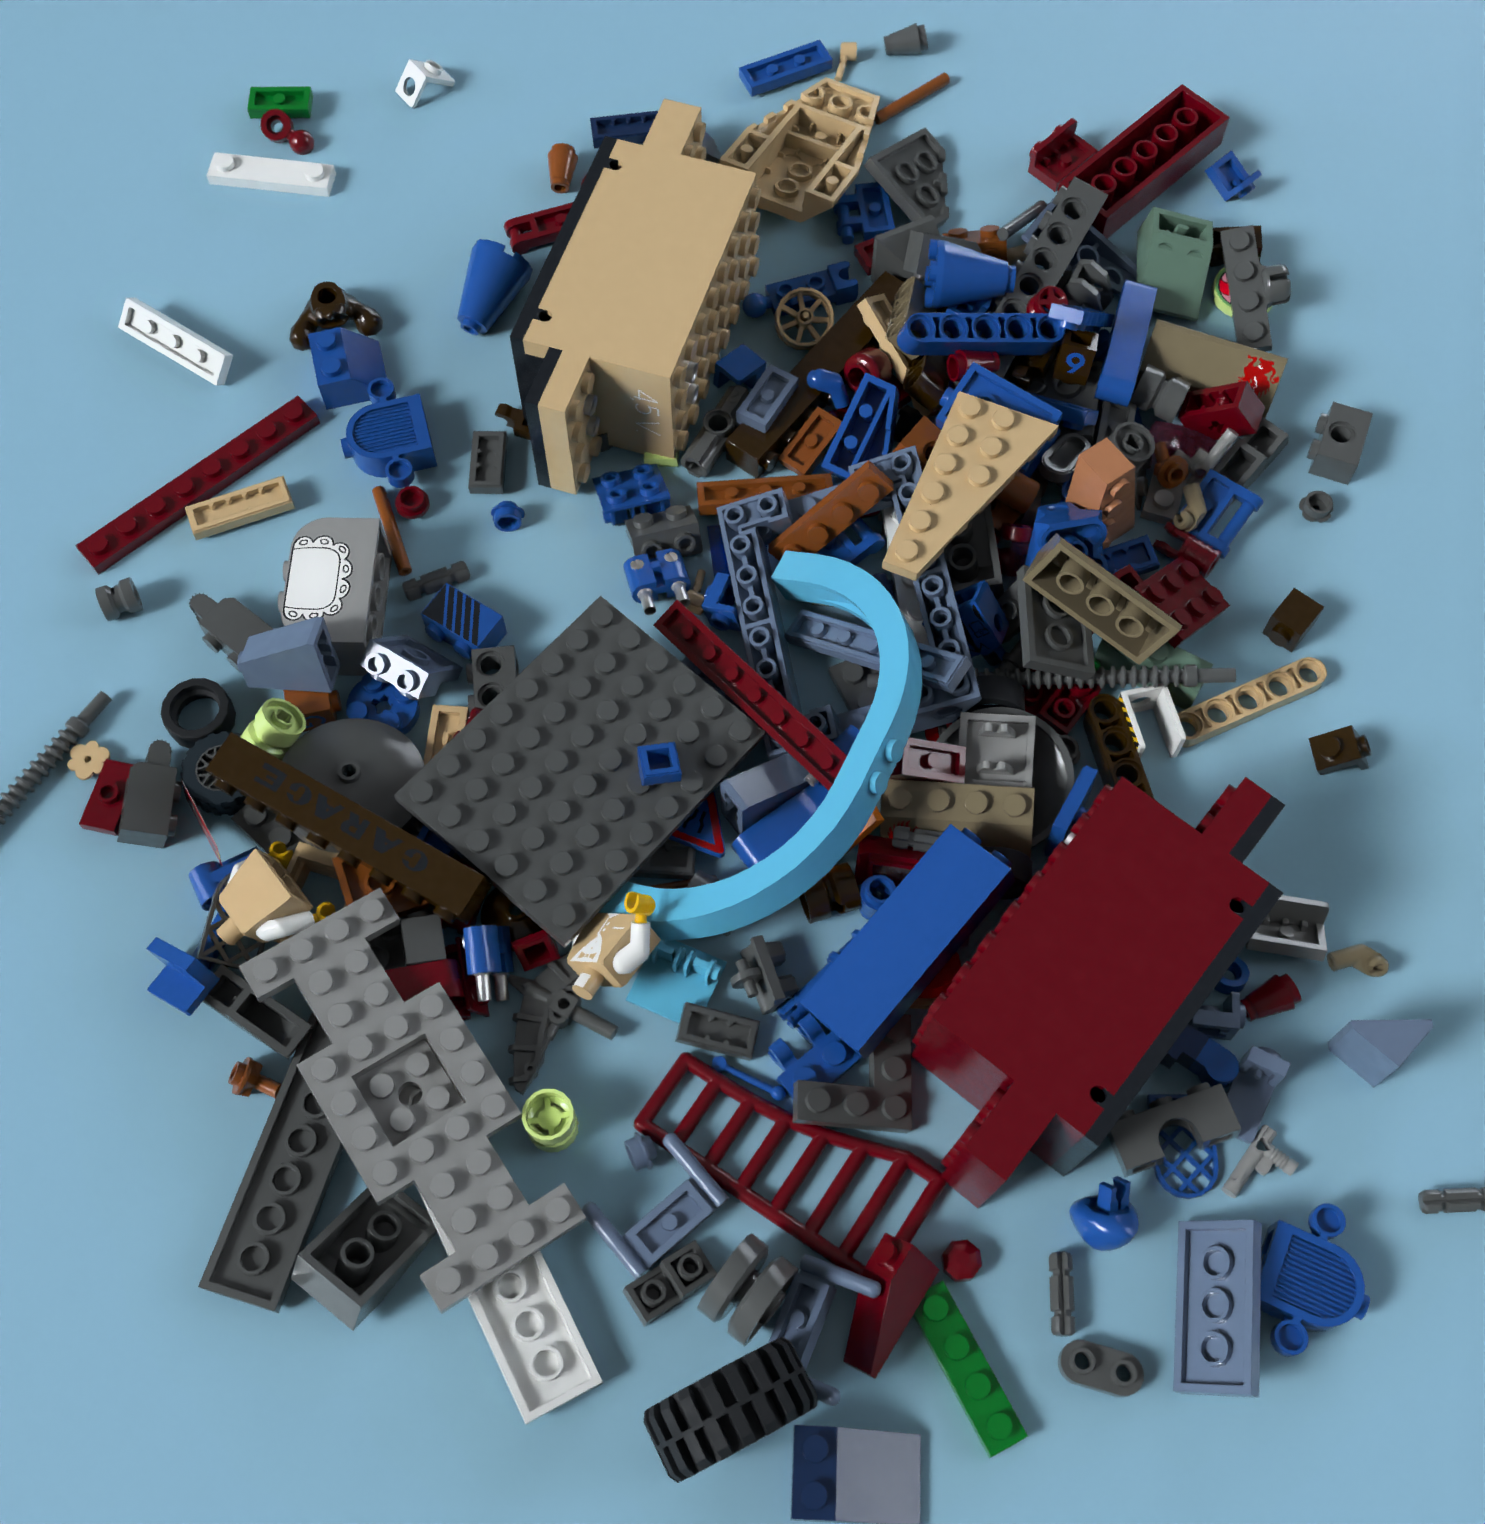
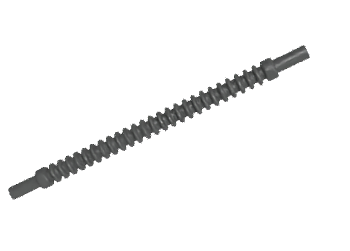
[867,664,1236,690]
[0,691,112,824]

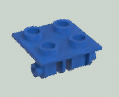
[592,464,671,526]

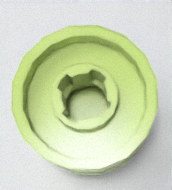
[240,698,306,760]
[522,1089,579,1152]

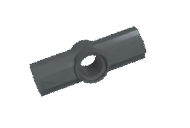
[681,385,749,478]

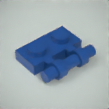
[833,182,895,245]

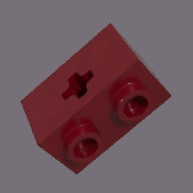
[1178,381,1265,443]

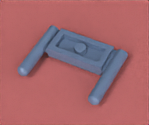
[582,1133,729,1280]
[768,1254,881,1406]

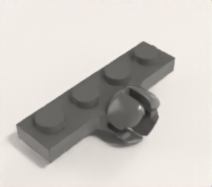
[1220,225,1291,351]

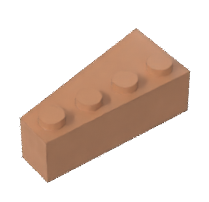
[1065,437,1135,549]

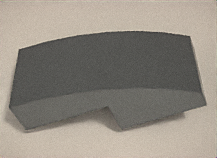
[622,1240,717,1327]

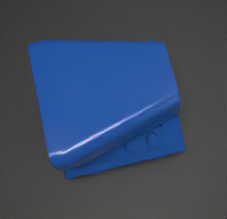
[1024,502,1108,570]

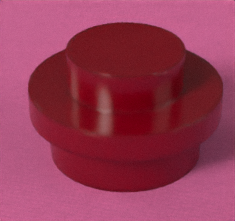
[395,486,430,519]

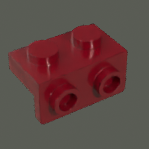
[1028,118,1098,192]

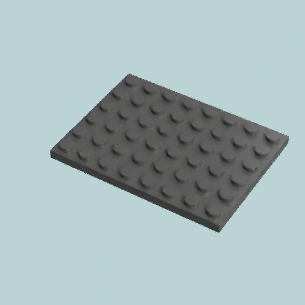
[394,596,766,948]

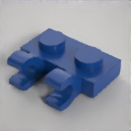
[767,1013,861,1100]

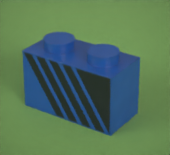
[421,583,507,660]

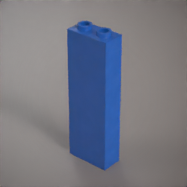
[800,824,1015,1060]

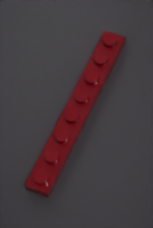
[75,396,320,575]
[653,600,847,791]

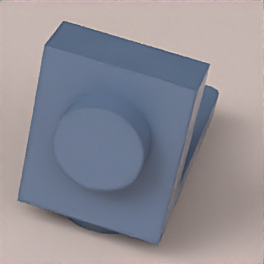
[1226,1046,1291,1144]

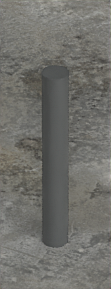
[997,200,1047,241]

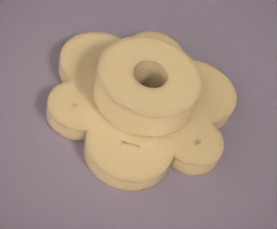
[67,741,110,780]

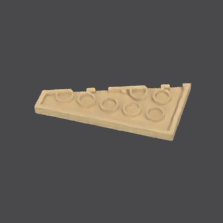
[882,391,1059,581]

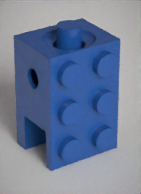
[935,362,1063,478]

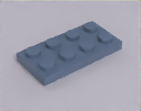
[1173,1220,1262,1398]

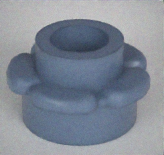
[624,1132,657,1171]

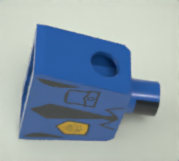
[922,580,1009,666]

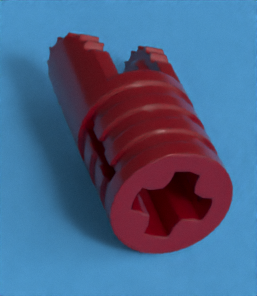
[1152,521,1222,578]

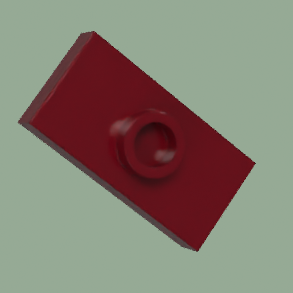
[79,759,133,836]

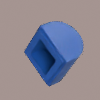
[637,742,682,786]

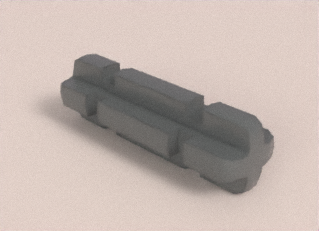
[402,561,470,601]
[892,826,943,852]
[1418,1187,1485,1214]
[1049,1252,1075,1337]

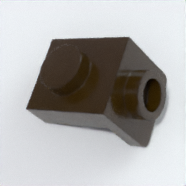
[1308,725,1372,775]

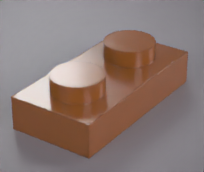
[778,407,842,475]

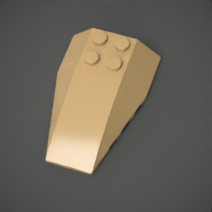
[719,77,880,223]

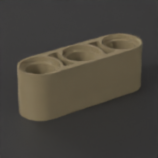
[885,276,937,360]

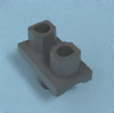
[730,935,799,1015]

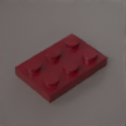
[1133,555,1230,649]

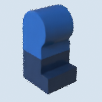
[1160,1024,1240,1088]

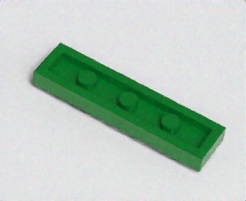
[913,1280,1028,1458]

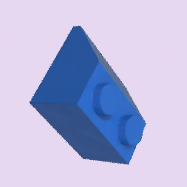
[308,327,387,410]

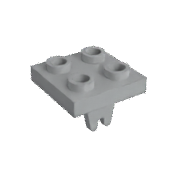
[959,712,1036,788]

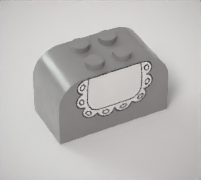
[278,517,393,676]

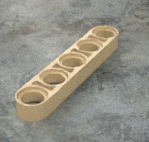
[1178,657,1327,748]

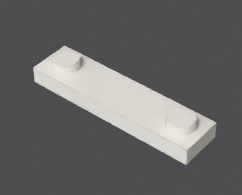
[206,152,336,197]
[118,297,233,385]

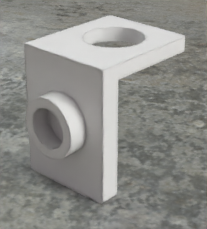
[395,59,455,108]

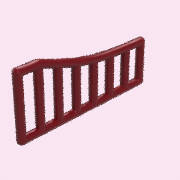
[633,1052,947,1275]

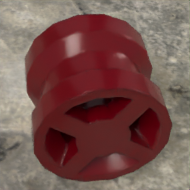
[1026,285,1068,313]

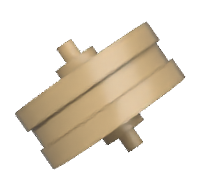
[774,287,834,350]

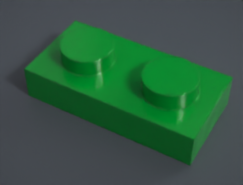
[247,87,313,119]

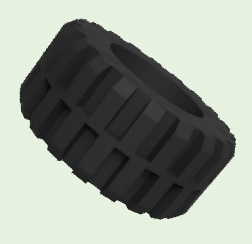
[643,1337,818,1483]

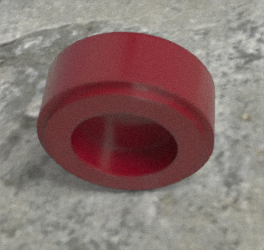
[1000,523,1033,542]

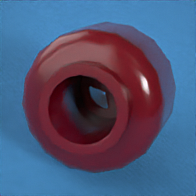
[843,347,893,393]

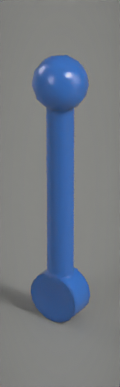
[712,1056,786,1101]

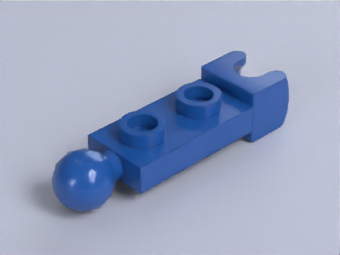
[742,261,859,318]

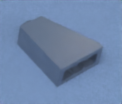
[237,617,341,693]
[720,753,810,835]

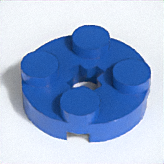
[346,673,420,735]

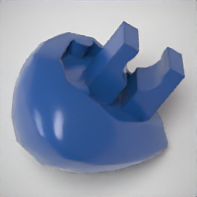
[1069,1176,1139,1251]

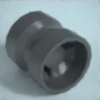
[95,577,143,621]

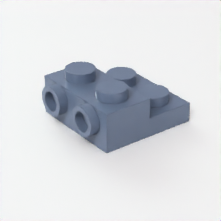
[359,635,463,700]

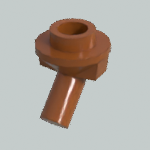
[1153,442,1188,489]
[228,1057,282,1099]

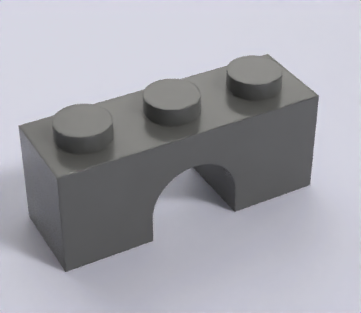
[1107,1082,1242,1177]

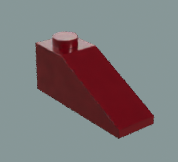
[843,1233,939,1379]

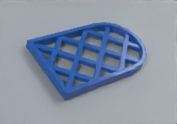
[1147,1094,1219,1199]

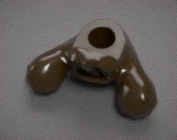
[289,281,383,351]

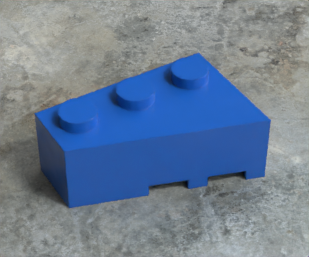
[821,372,900,481]

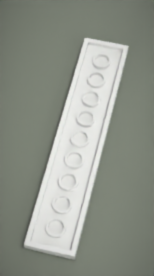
[399,1038,603,1425]

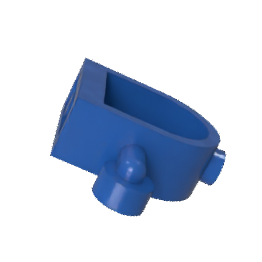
[340,377,437,488]
[1260,1203,1370,1357]

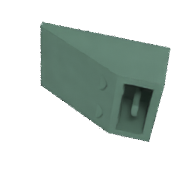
[1136,207,1213,322]

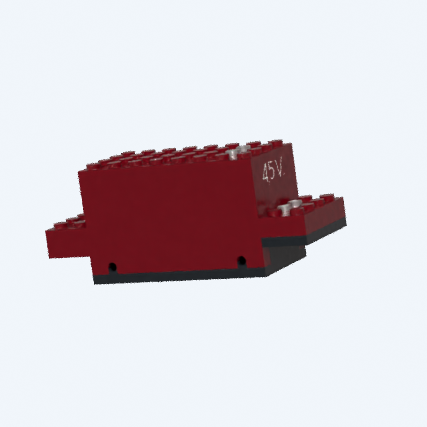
[911,776,1285,1208]

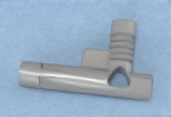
[1172,427,1239,485]
[1222,1125,1299,1198]

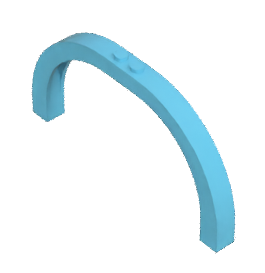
[599,550,922,940]

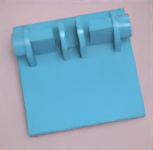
[626,939,727,1023]

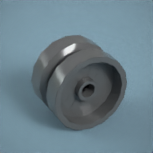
[697,1233,799,1346]

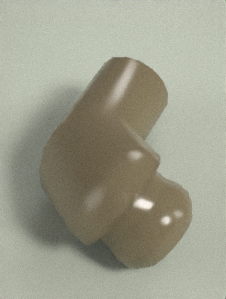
[1173,483,1207,532]
[1327,944,1389,977]

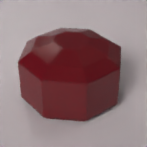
[941,1240,982,1282]

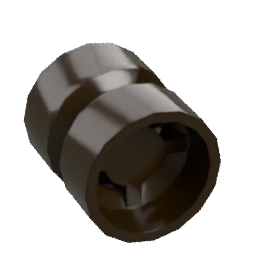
[799,862,861,924]

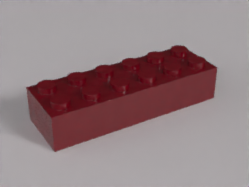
[1057,84,1230,238]

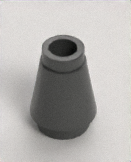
[884,23,928,55]

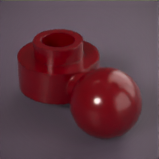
[260,109,314,155]

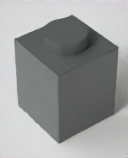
[400,911,446,966]

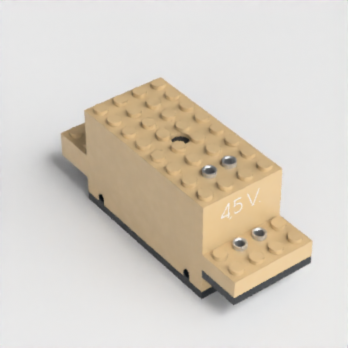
[510,99,761,495]

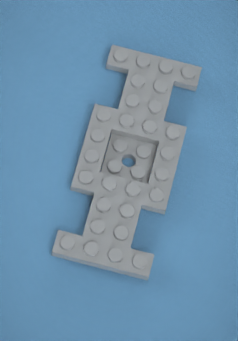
[239,888,586,1314]

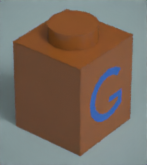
[283,690,342,732]

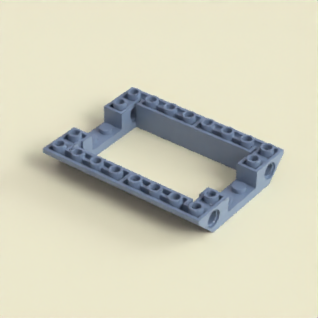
[716,445,982,760]

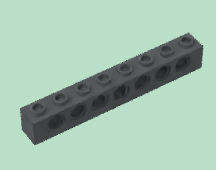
[950,176,1108,389]

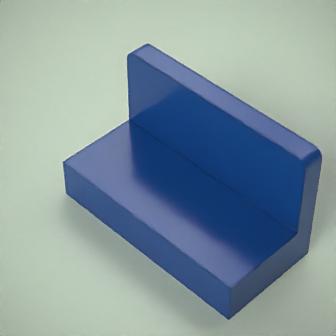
[146,937,220,1016]

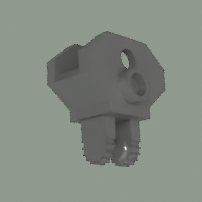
[1056,259,1114,312]

